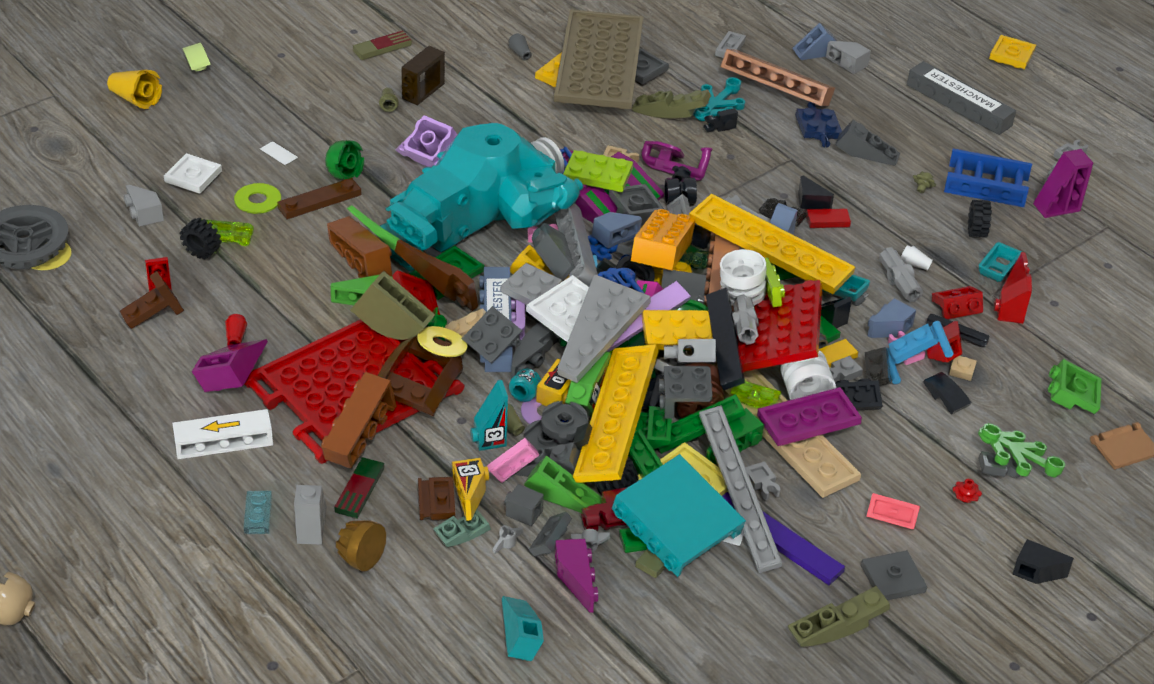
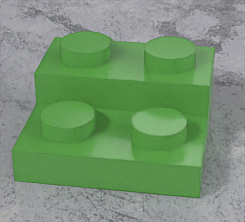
[1047,359,1102,414]

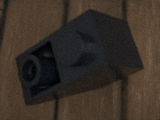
[1013,539,1074,584]

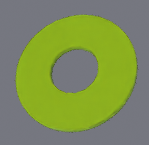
[234,183,281,214]

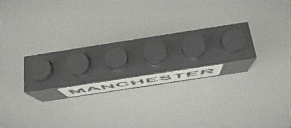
[907,61,1016,135]

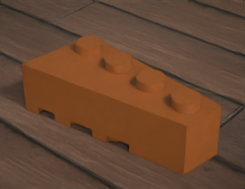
[327,216,392,278]
[321,372,397,468]

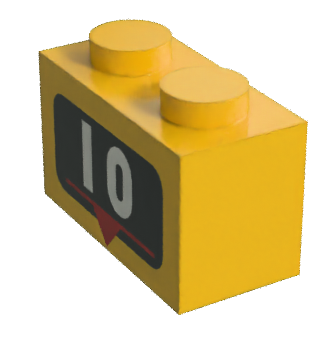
[536,358,571,406]

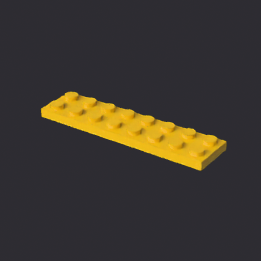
[689,193,855,294]
[573,344,659,483]

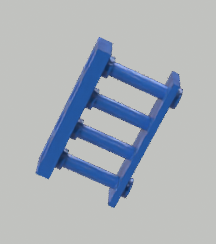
[944,149,1032,207]

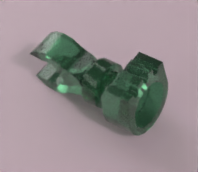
[679,250,709,269]

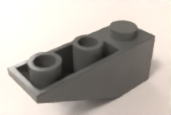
[835,120,900,166]
[514,442,580,477]

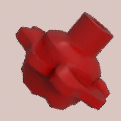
[952,479,982,503]

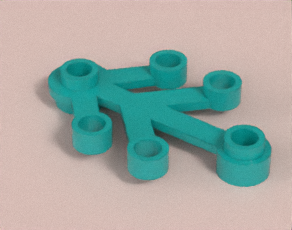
[693,77,745,121]

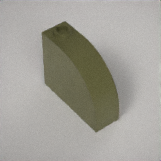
[350,271,435,340]

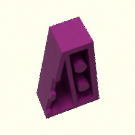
[1033,149,1094,218]

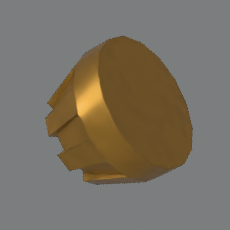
[336,520,386,571]

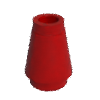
[225,314,248,346]

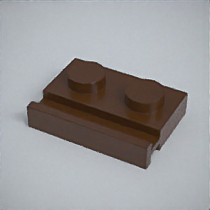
[418,477,455,520]

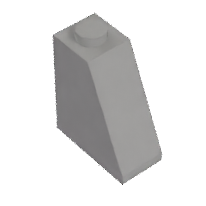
[294,485,327,545]

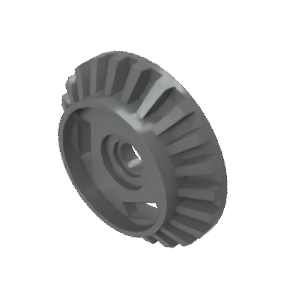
[0,205,69,269]

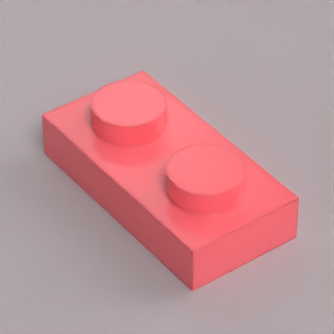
[867,493,920,530]

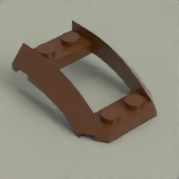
[377,336,463,416]

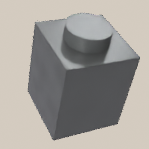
[504,484,544,527]

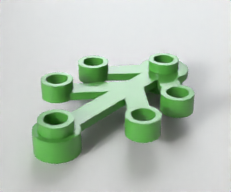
[978,423,1065,477]

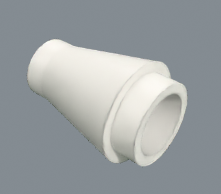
[901,245,933,271]

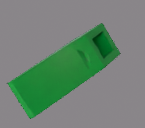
[706,408,764,464]

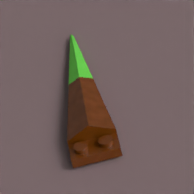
[347,205,478,311]

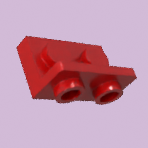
[932,286,983,319]

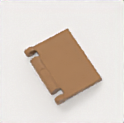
[1090,422,1154,470]

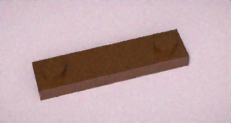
[277,178,362,220]

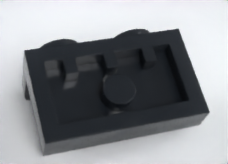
[835,378,883,411]

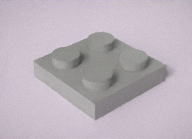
[501,263,562,305]

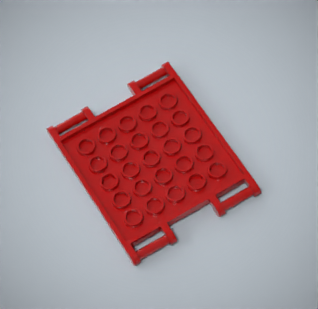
[244,319,465,464]

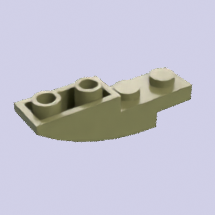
[632,90,711,119]
[788,586,890,647]

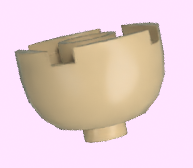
[0,571,35,626]

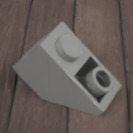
[826,41,871,74]
[124,185,164,227]

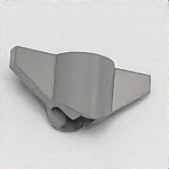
[493,525,523,554]
[571,529,610,552]

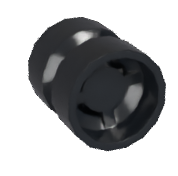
[664,177,697,205]

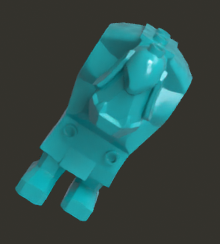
[379,123,583,271]

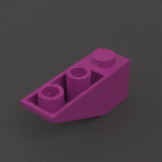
[555,539,598,613]

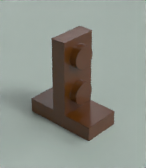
[120,271,184,329]

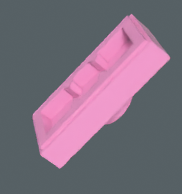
[487,438,539,483]

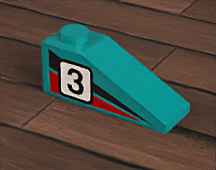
[470,380,508,451]

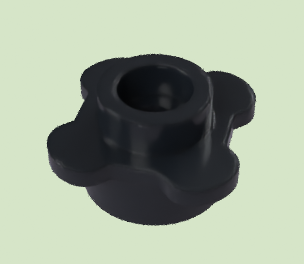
[672,166,691,181]

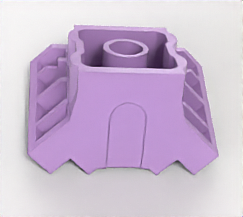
[395,115,458,167]

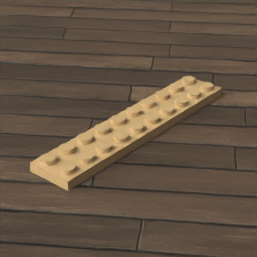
[685,350,861,498]

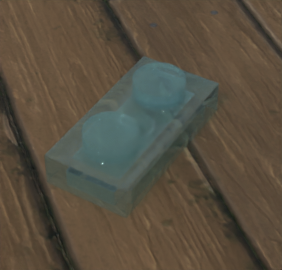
[244,491,272,534]

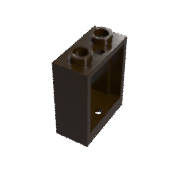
[401,46,445,106]

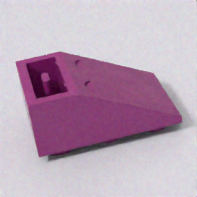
[192,339,268,392]

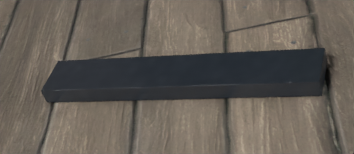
[706,288,745,390]

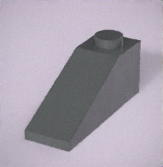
[532,223,575,282]

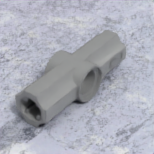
[879,247,923,302]
[732,294,759,345]

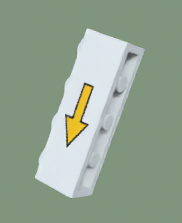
[172,409,273,459]

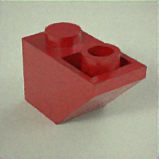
[145,257,172,292]
[926,321,962,363]

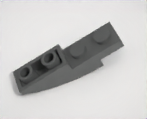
[511,322,560,379]

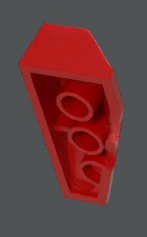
[994,252,1032,324]

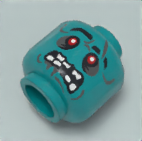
[509,368,541,402]

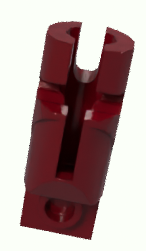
[581,487,628,531]

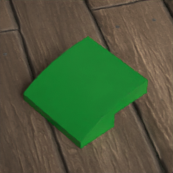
[636,406,672,449]

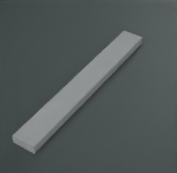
[699,405,782,573]

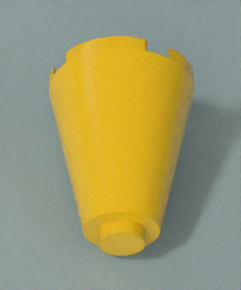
[107,69,162,109]

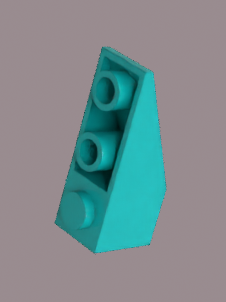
[502,596,544,661]

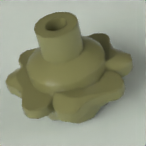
[913,171,936,193]

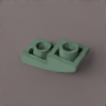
[433,509,491,547]

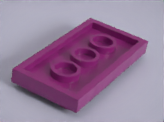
[757,387,862,446]

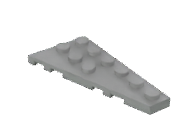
[558,274,651,383]

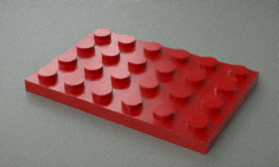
[735,280,822,372]

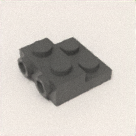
[609,184,664,226]

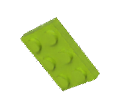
[563,150,633,192]

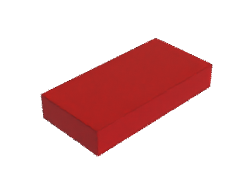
[806,209,851,228]

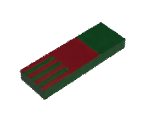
[334,457,384,518]

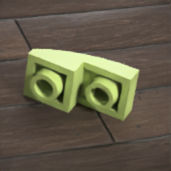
[182,43,210,71]

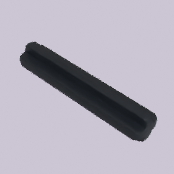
[926,314,990,347]

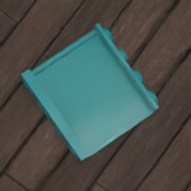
[612,454,746,577]

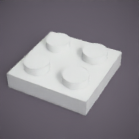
[164,153,222,194]

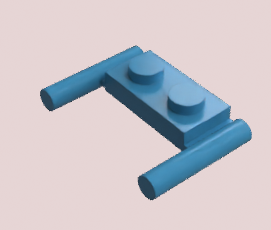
[881,321,954,384]

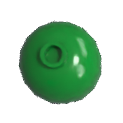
[325,140,364,180]

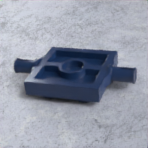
[795,102,842,148]

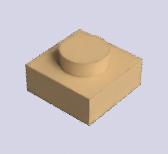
[949,356,977,381]

